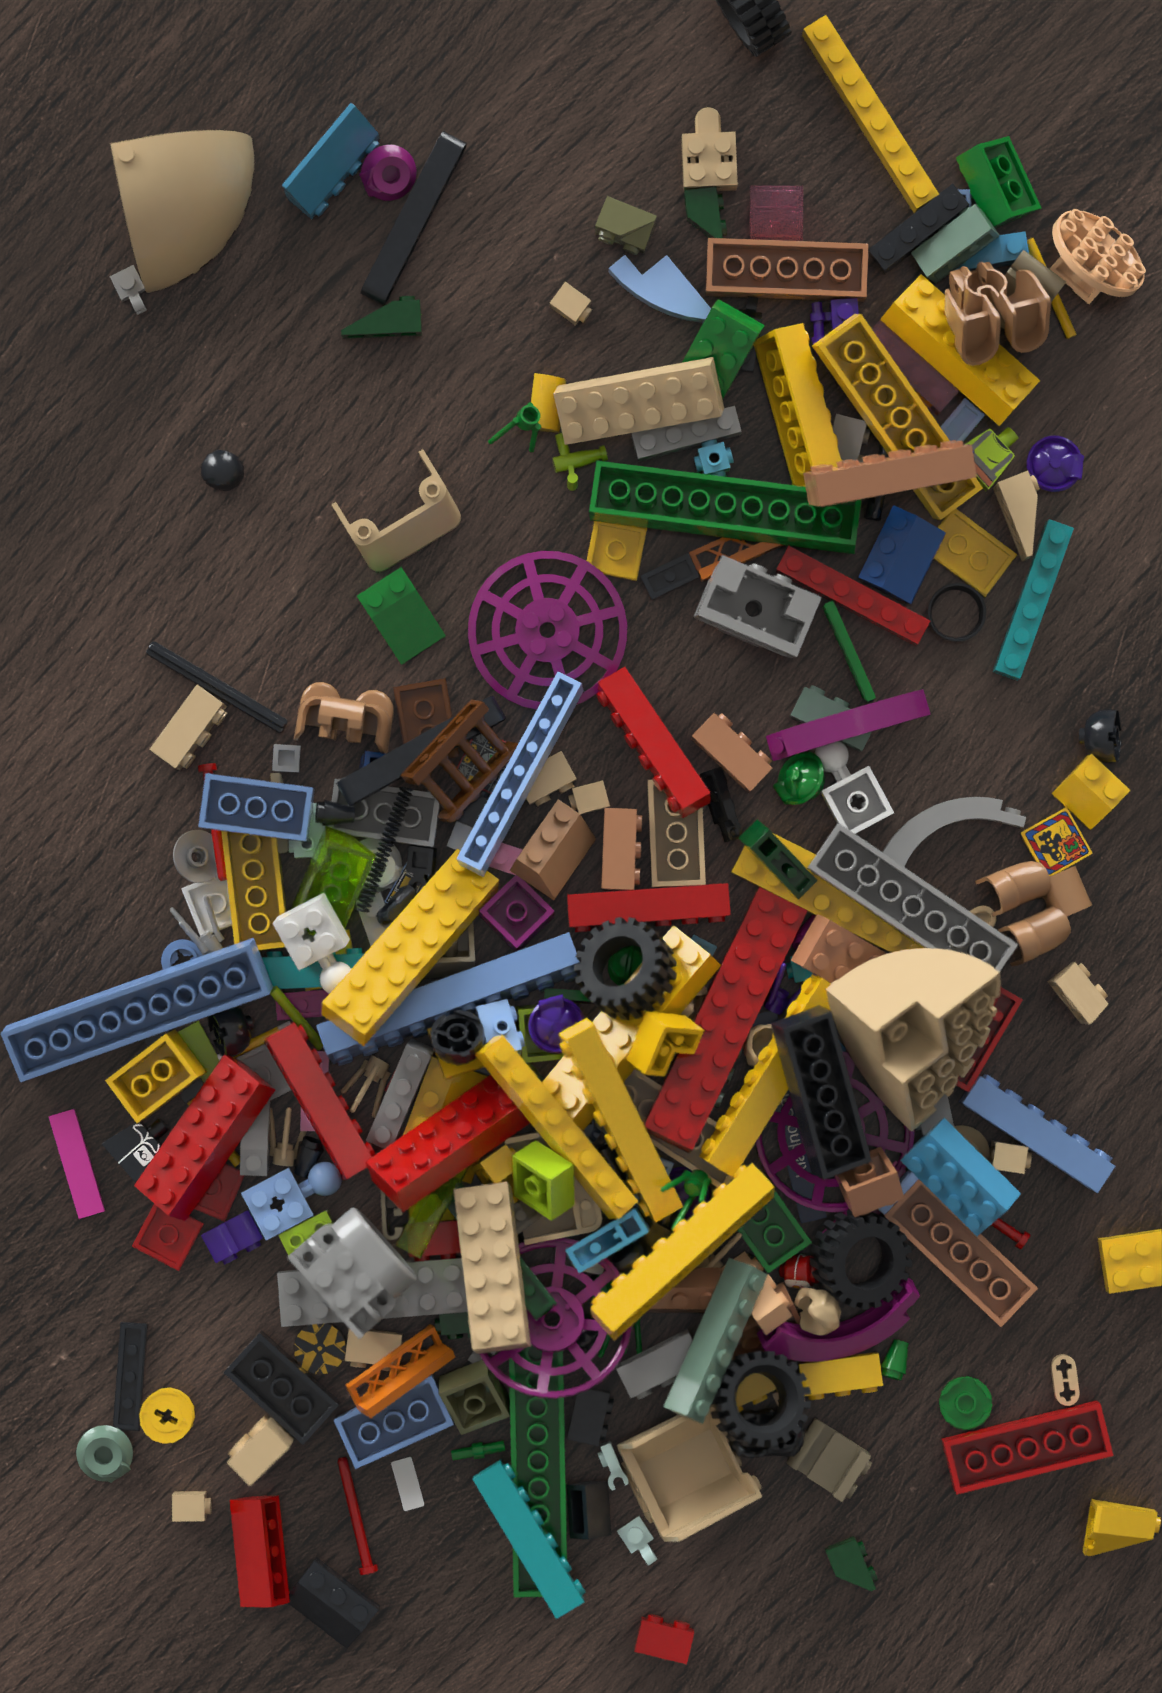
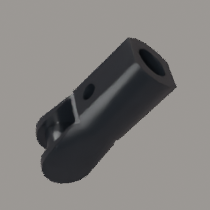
[377,885,417,925]

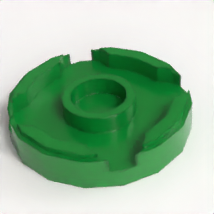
[939,1376,992,1430]

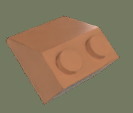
[835,1147,905,1217]

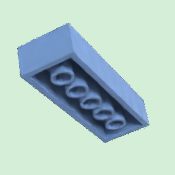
[958,1074,1115,1193]

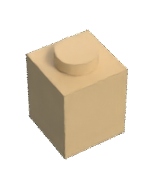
[550,282,592,326]
[568,780,610,815]
[172,1491,212,1522]

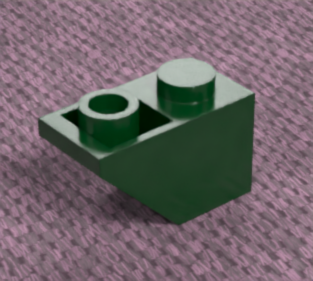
[684,187,727,238]
[824,1536,878,1591]

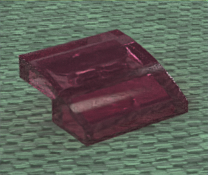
[749,186,803,241]

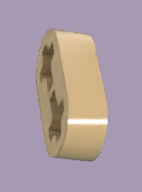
[1051,1354,1080,1406]

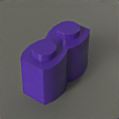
[201,1209,264,1265]

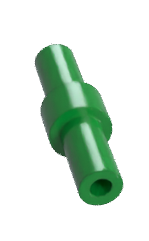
[451,1440,506,1461]

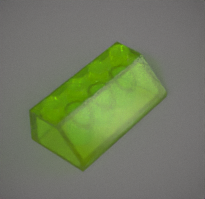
[290,826,376,936]

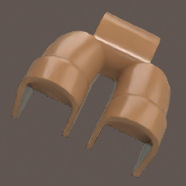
[944,261,1051,366]
[294,682,394,754]
[975,861,1092,967]

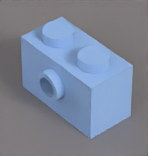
[475,999,525,1055]

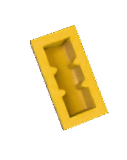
[531,373,566,433]

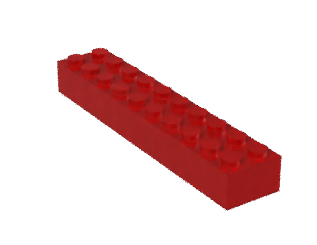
[643,887,807,1153]

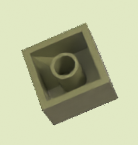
[595,196,657,255]
[439,1360,510,1435]

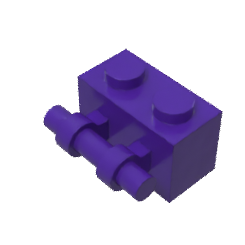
[810,298,859,357]

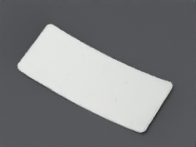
[391,1457,424,1511]

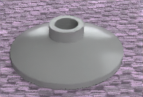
[173,830,217,883]

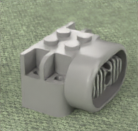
[693,555,822,658]
[287,1208,416,1339]

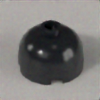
[1079,709,1121,763]
[207,1006,254,1057]
[430,1010,485,1065]

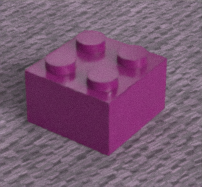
[479,875,555,952]

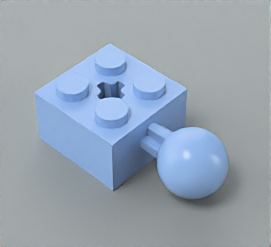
[241,1162,342,1240]

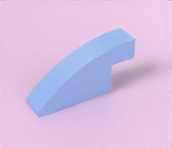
[608,255,711,323]

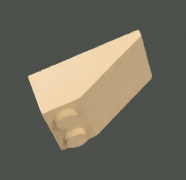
[993,471,1039,562]
[1048,962,1108,1025]

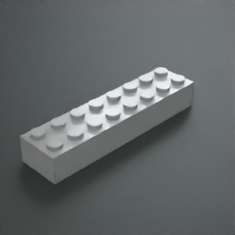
[807,823,1018,972]
[277,1256,468,1327]

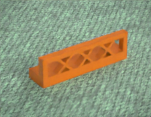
[689,537,784,582]
[346,1324,455,1418]

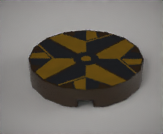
[293,1323,347,1375]

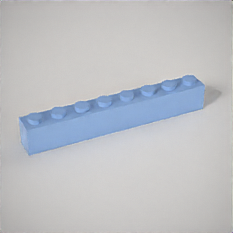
[457,672,584,877]

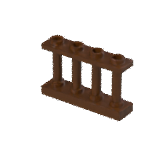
[400,700,518,823]

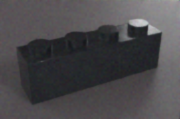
[868,184,969,274]

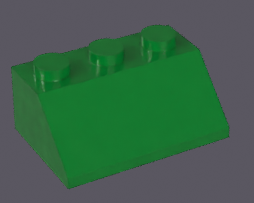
[956,136,1041,228]

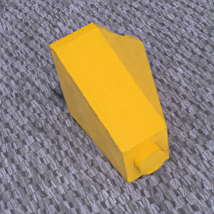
[1082,1499,1161,1556]

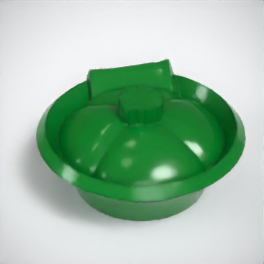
[773,751,825,805]

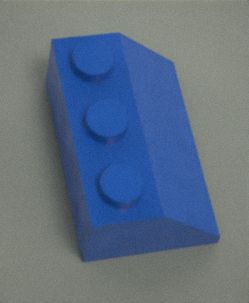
[859,505,946,605]

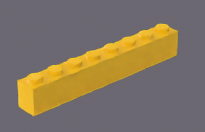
[802,15,939,213]
[699,974,831,1177]
[559,1018,683,1223]
[476,1035,638,1219]

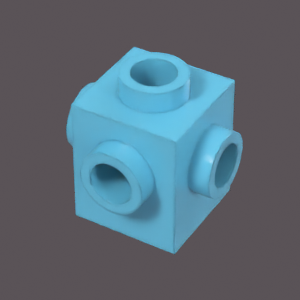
[694,440,734,477]

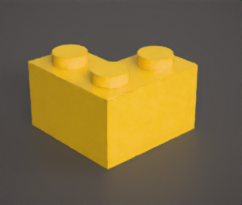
[626,1011,704,1076]
[472,1145,519,1204]

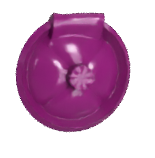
[359,145,417,201]

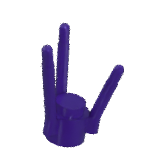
[763,959,815,1014]

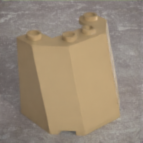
[617,1404,762,1542]

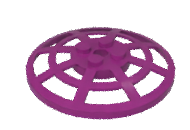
[468,551,627,710]
[755,1052,915,1212]
[479,1238,632,1399]

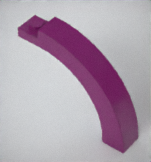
[766,689,931,761]
[757,1278,920,1362]

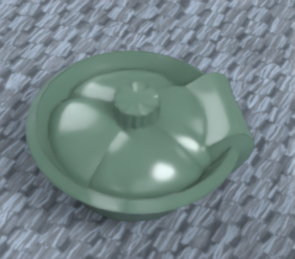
[76,1425,133,1483]

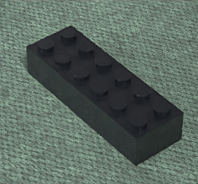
[771,1006,872,1180]

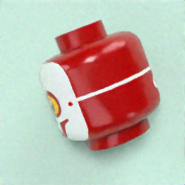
[779,1253,819,1289]

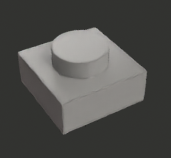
[272,744,301,773]

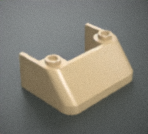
[332,449,461,572]

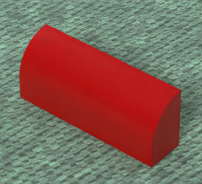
[230,1495,290,1607]

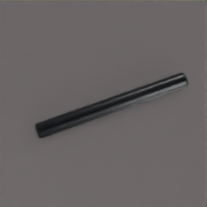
[146,641,288,733]

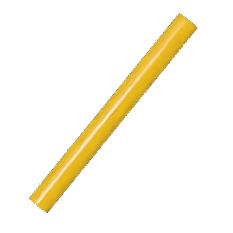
[1027,238,1077,339]

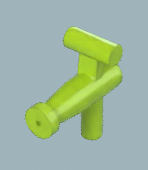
[552,433,608,491]

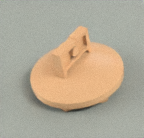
[1050,209,1146,304]

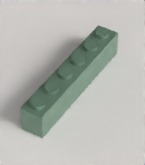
[664,1258,767,1424]

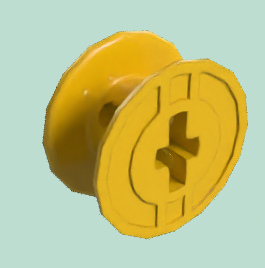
[139,1388,195,1444]

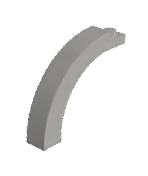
[882,797,1026,867]

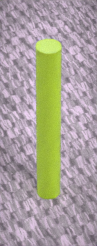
[270,986,323,1050]

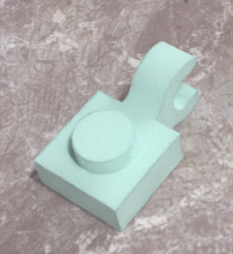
[598,1440,628,1491]
[617,1516,657,1566]

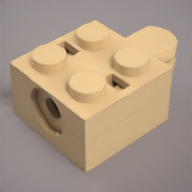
[681,107,738,192]

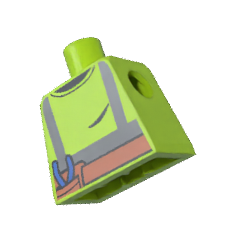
[965,427,1019,492]

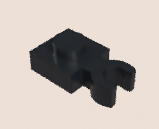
[406,845,437,890]

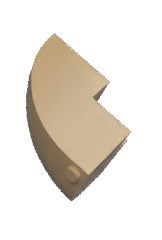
[111,130,254,293]
[826,948,1001,1131]

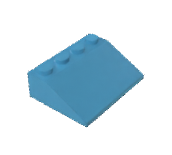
[282,103,380,219]

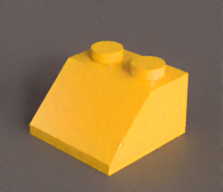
[1052,754,1130,830]

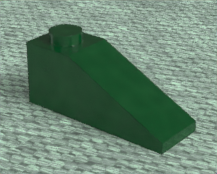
[341,296,422,339]
[738,819,818,899]

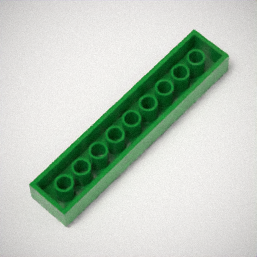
[589,461,862,554]
[509,1324,567,1597]

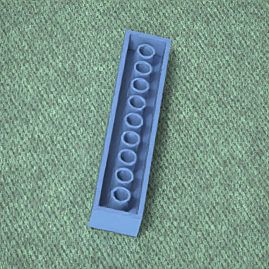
[316,932,580,1066]
[0,938,273,1082]

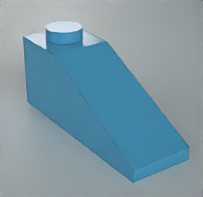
[948,231,1029,275]
[565,1207,651,1273]

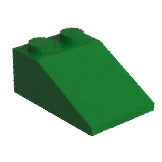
[357,567,446,665]

